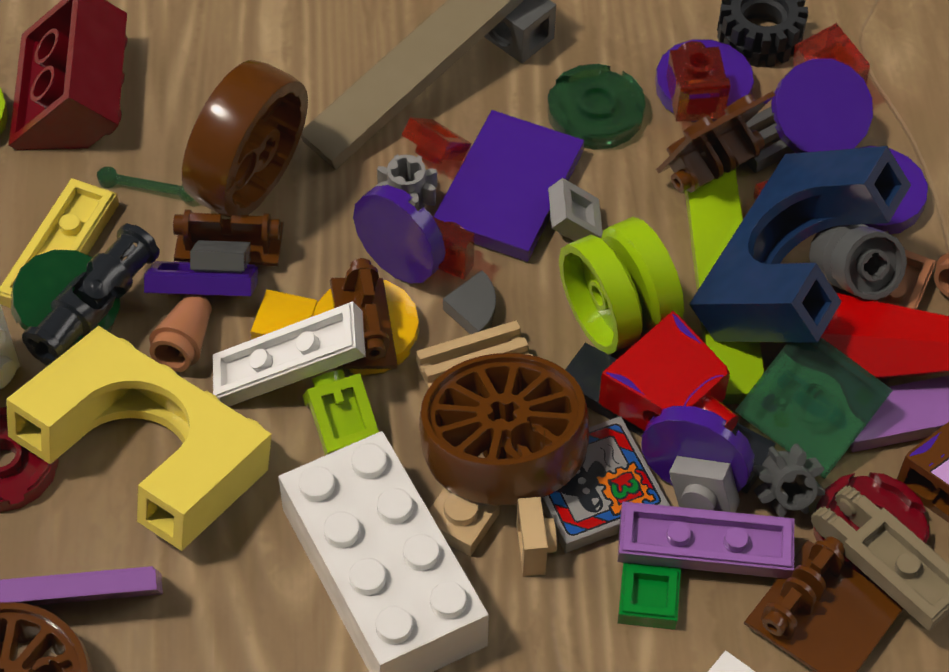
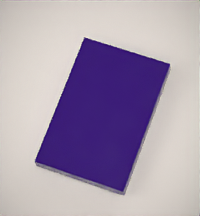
[433,110,584,262]

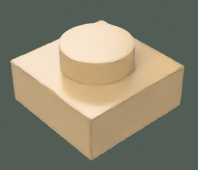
[429,488,500,557]
[516,497,557,577]

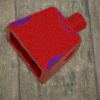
[599,311,739,432]

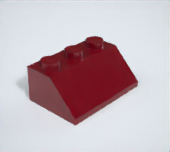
[9,0,128,150]

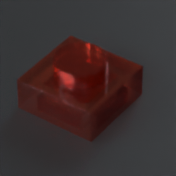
[402,117,472,164]
[433,217,475,280]

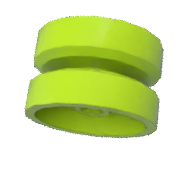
[559,216,684,355]

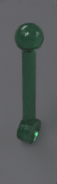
[97,167,194,202]

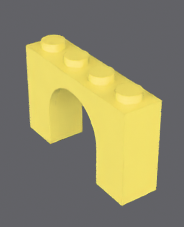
[6,326,272,551]

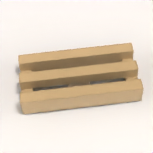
[416,320,533,388]

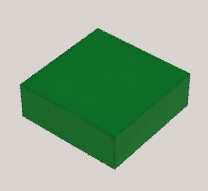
[617,563,681,630]

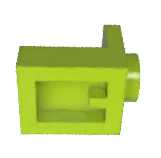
[302,369,379,455]

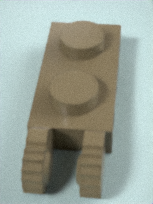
[811,486,949,631]

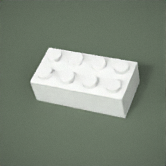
[278,431,489,672]

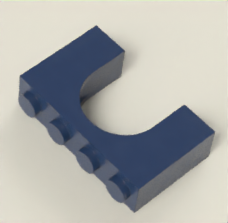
[689,146,911,343]

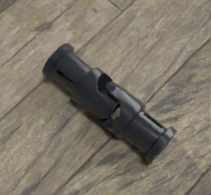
[22,223,160,365]

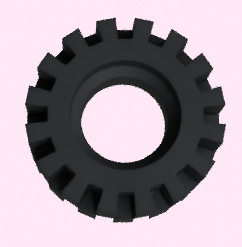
[717,0,808,67]

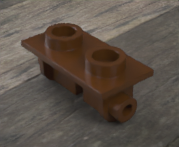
[173,210,284,266]
[330,258,398,369]

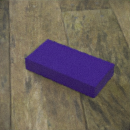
[144,261,258,296]

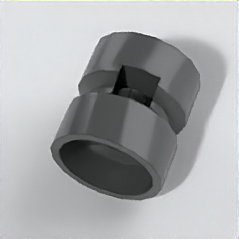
[809,224,907,300]

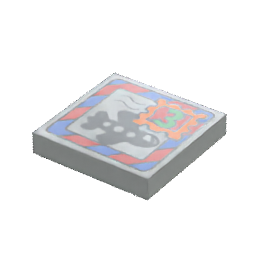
[541,417,670,553]

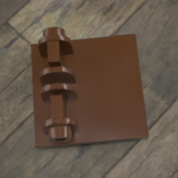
[656,91,775,193]
[744,536,904,672]

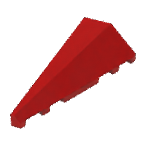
[789,293,949,380]

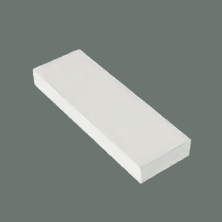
[213,302,366,407]

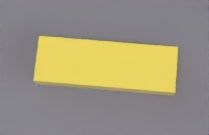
[0,178,119,308]

